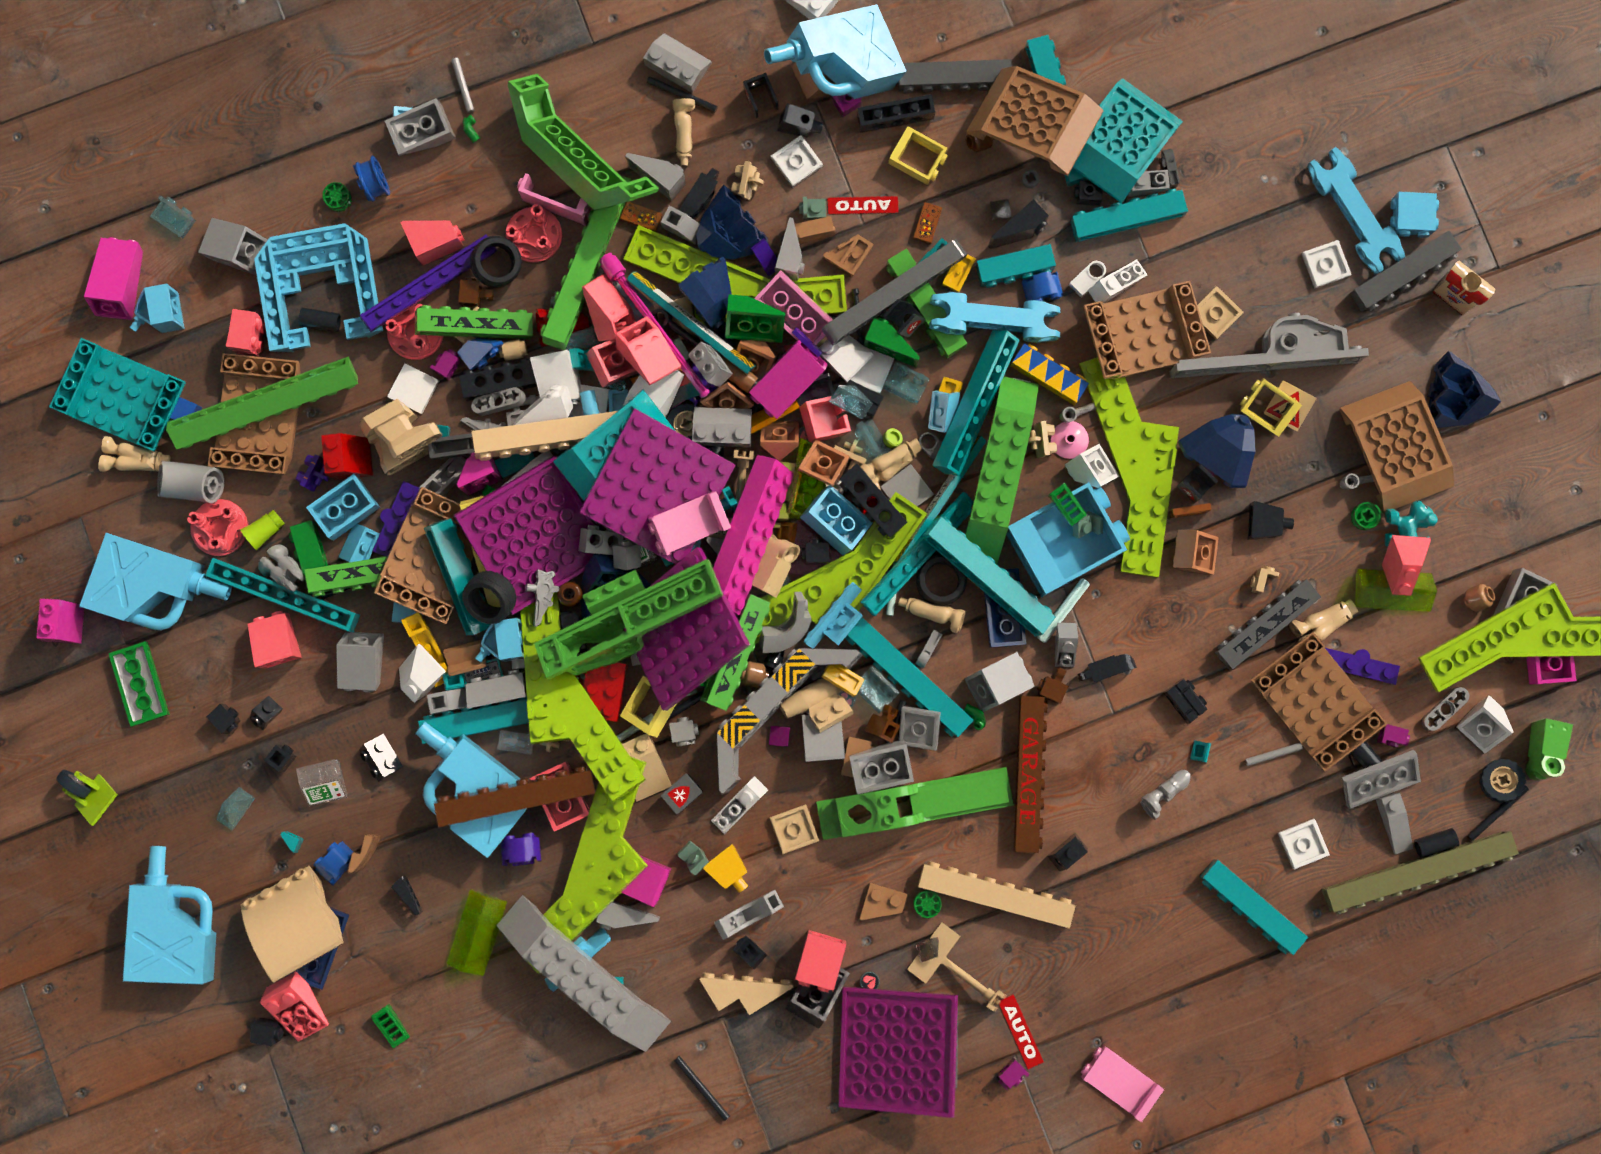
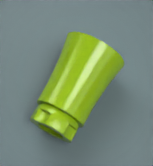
[240,510,285,551]

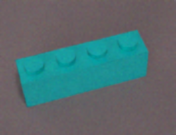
[975,244,1056,288]

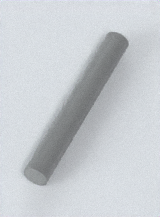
[451,58,475,113]
[1245,743,1303,766]

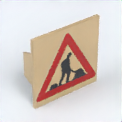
[1263,380,1317,431]

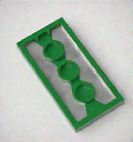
[108,641,170,727]

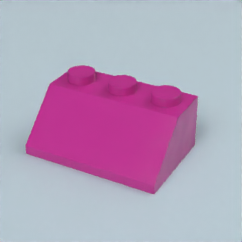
[457,452,502,495]

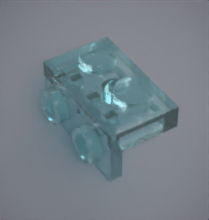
[150,196,196,239]
[563,326,601,351]
[883,362,930,405]
[854,419,890,459]
[858,666,899,714]

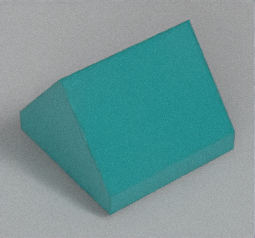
[443,673,465,691]
[1190,740,1211,763]

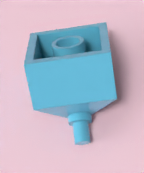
[129,284,184,333]
[475,618,524,662]

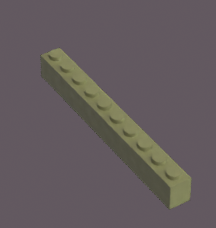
[1322,831,1519,914]

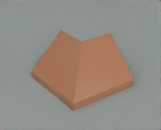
[737,340,776,379]
[700,382,754,409]
[760,421,799,461]
[798,440,850,487]

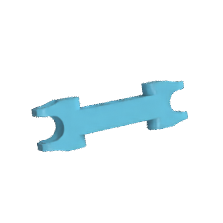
[1307,147,1405,275]
[929,292,1060,343]

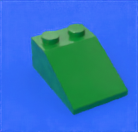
[725,294,785,343]
[864,318,920,368]

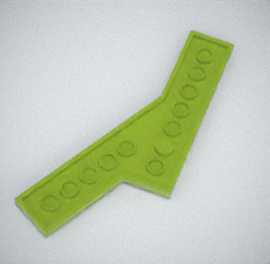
[624,225,847,326]
[1079,357,1179,578]
[754,492,927,644]
[1418,583,1601,692]
[520,592,646,802]
[526,756,648,974]

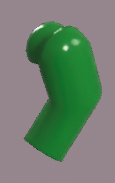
[462,115,480,143]
[964,703,986,730]

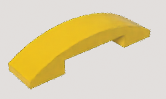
[401,612,448,687]

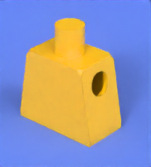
[703,844,748,893]

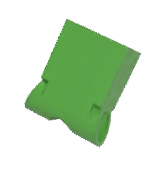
[1526,718,1573,781]

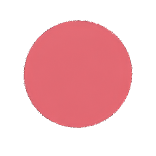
[506,204,562,263]
[386,304,444,360]
[187,499,248,556]

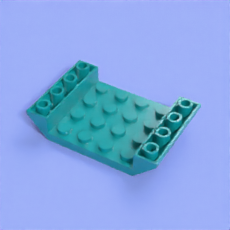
[1073,78,1183,203]
[49,338,186,452]
[553,389,675,501]

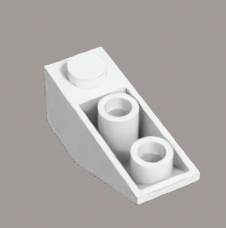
[1088,260,1147,304]
[711,776,768,834]

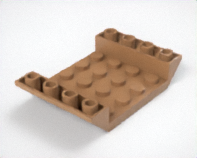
[966,66,1104,176]
[1083,281,1211,379]
[208,353,301,474]
[1339,381,1454,514]
[374,486,474,624]
[1251,632,1387,772]

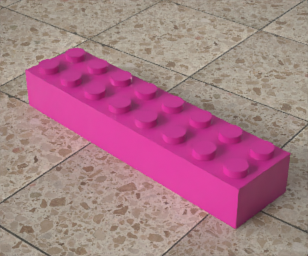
[713,455,794,616]

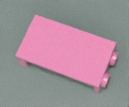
[517,173,592,226]
[648,491,731,555]
[1081,1045,1164,1122]

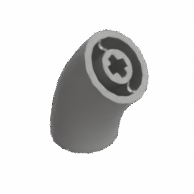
[157,461,224,503]

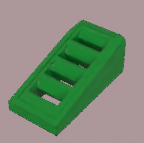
[1048,483,1087,527]
[371,1004,410,1048]

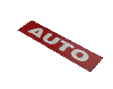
[828,196,899,214]
[999,994,1044,1069]

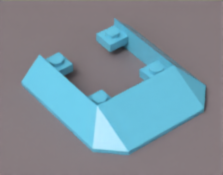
[254,223,383,352]

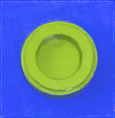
[883,428,903,448]

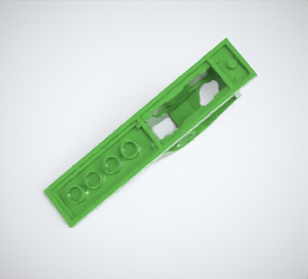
[534,559,723,680]
[816,767,1013,840]

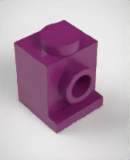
[832,94,863,117]
[430,349,461,380]
[1376,724,1410,748]
[997,1057,1030,1090]

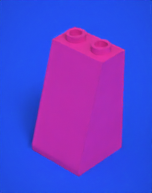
[84,237,143,320]
[749,339,828,419]
[37,599,84,644]
[622,855,672,907]

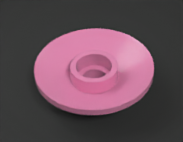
[1050,421,1089,459]

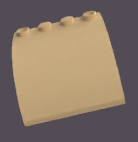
[241,865,343,983]

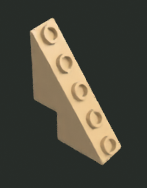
[699,973,794,1015]

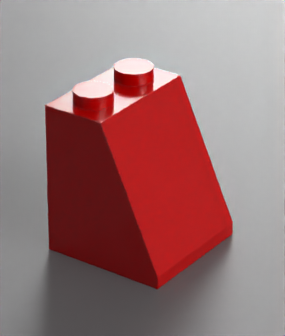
[321,433,373,480]

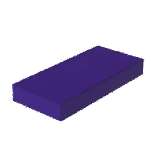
[751,238,777,276]
[792,327,823,357]

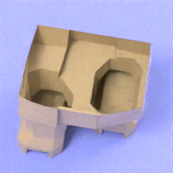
[360,398,443,476]

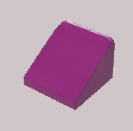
[769,726,790,747]

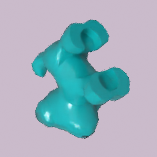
[1384,500,1438,547]

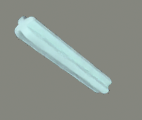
[1037,579,1090,643]

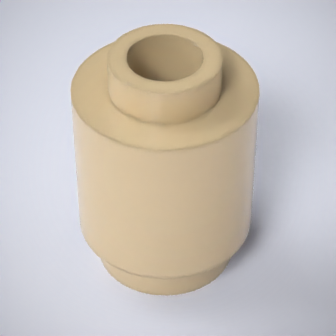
[499,339,528,361]

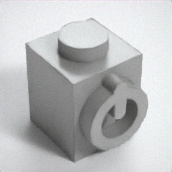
[669,717,699,747]

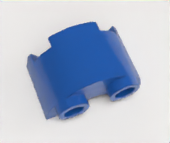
[1022,271,1063,301]
[313,841,353,886]

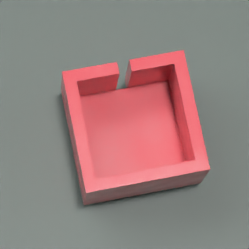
[226,309,266,357]
[799,394,851,443]

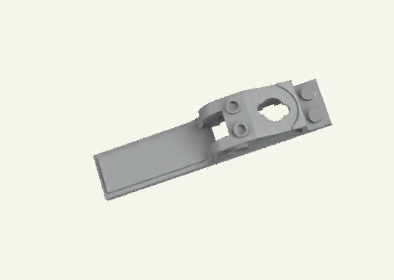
[1170,313,1369,378]

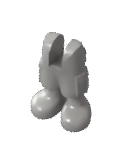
[258,545,306,591]
[1140,770,1191,820]

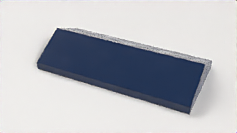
[984,568,1026,648]
[285,907,350,990]

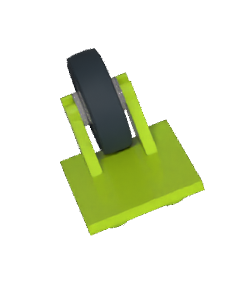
[56,770,118,826]

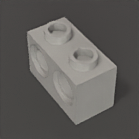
[688,342,733,387]
[579,525,623,555]

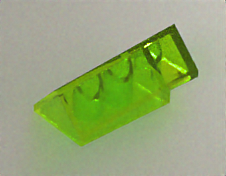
[787,438,826,521]
[1355,569,1437,612]
[446,889,508,976]

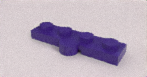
[373,481,419,557]
[1325,648,1400,685]

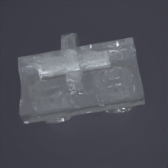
[497,730,534,755]

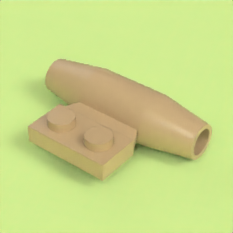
[780,678,853,733]

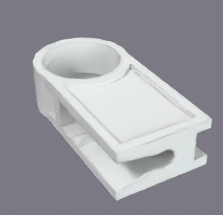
[1069,261,1106,297]

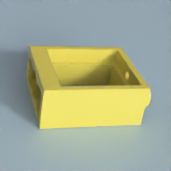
[888,126,948,185]
[1239,378,1302,437]
[620,676,676,737]

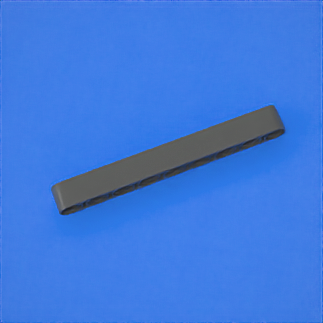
[821,239,968,345]

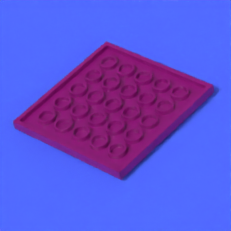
[579,408,735,565]
[454,456,595,615]
[624,547,750,711]
[839,987,958,1118]

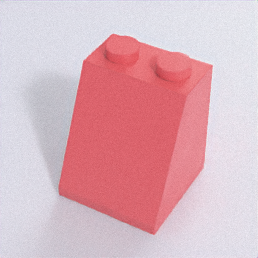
[400,221,464,266]
[1382,535,1431,596]
[248,611,302,669]
[795,930,847,992]

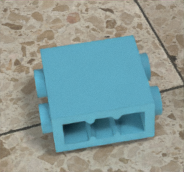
[1390,192,1439,238]

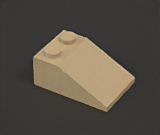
[622,733,672,802]

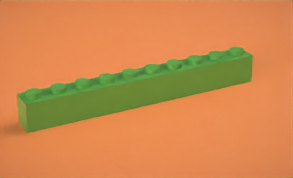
[540,175,631,350]
[166,356,358,450]

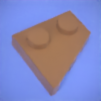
[823,234,874,277]
[859,883,908,920]

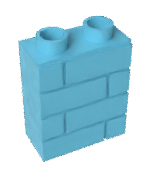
[1006,482,1130,598]

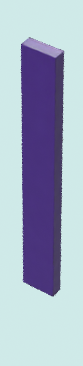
[359,235,497,332]

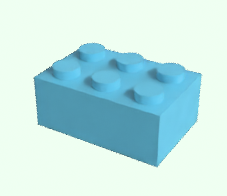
[306,474,380,541]
[800,485,873,555]

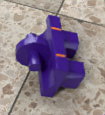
[296,454,329,492]

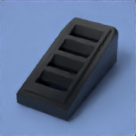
[391,875,423,916]

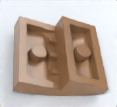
[348,834,381,873]

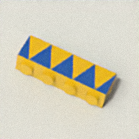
[1010,344,1089,406]

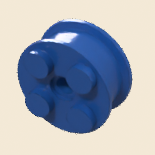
[353,156,390,202]

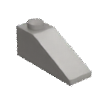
[775,217,805,281]
[418,456,466,497]
[1375,793,1413,854]
[596,901,661,930]

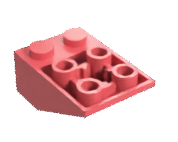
[582,274,636,341]
[616,316,681,385]
[260,971,329,1042]

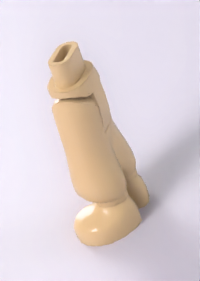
[673,99,695,167]
[98,436,170,472]
[860,438,922,489]
[898,598,966,634]
[1289,599,1358,642]

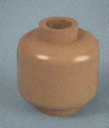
[1464,584,1495,612]
[740,661,769,688]

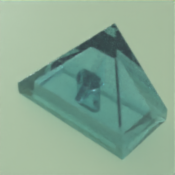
[829,385,872,419]
[216,787,255,830]

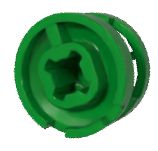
[322,182,352,212]
[1351,502,1381,530]
[913,890,941,918]

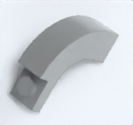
[759,592,811,653]
[714,890,784,940]

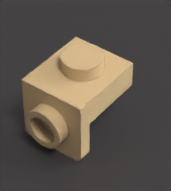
[1250,566,1279,594]

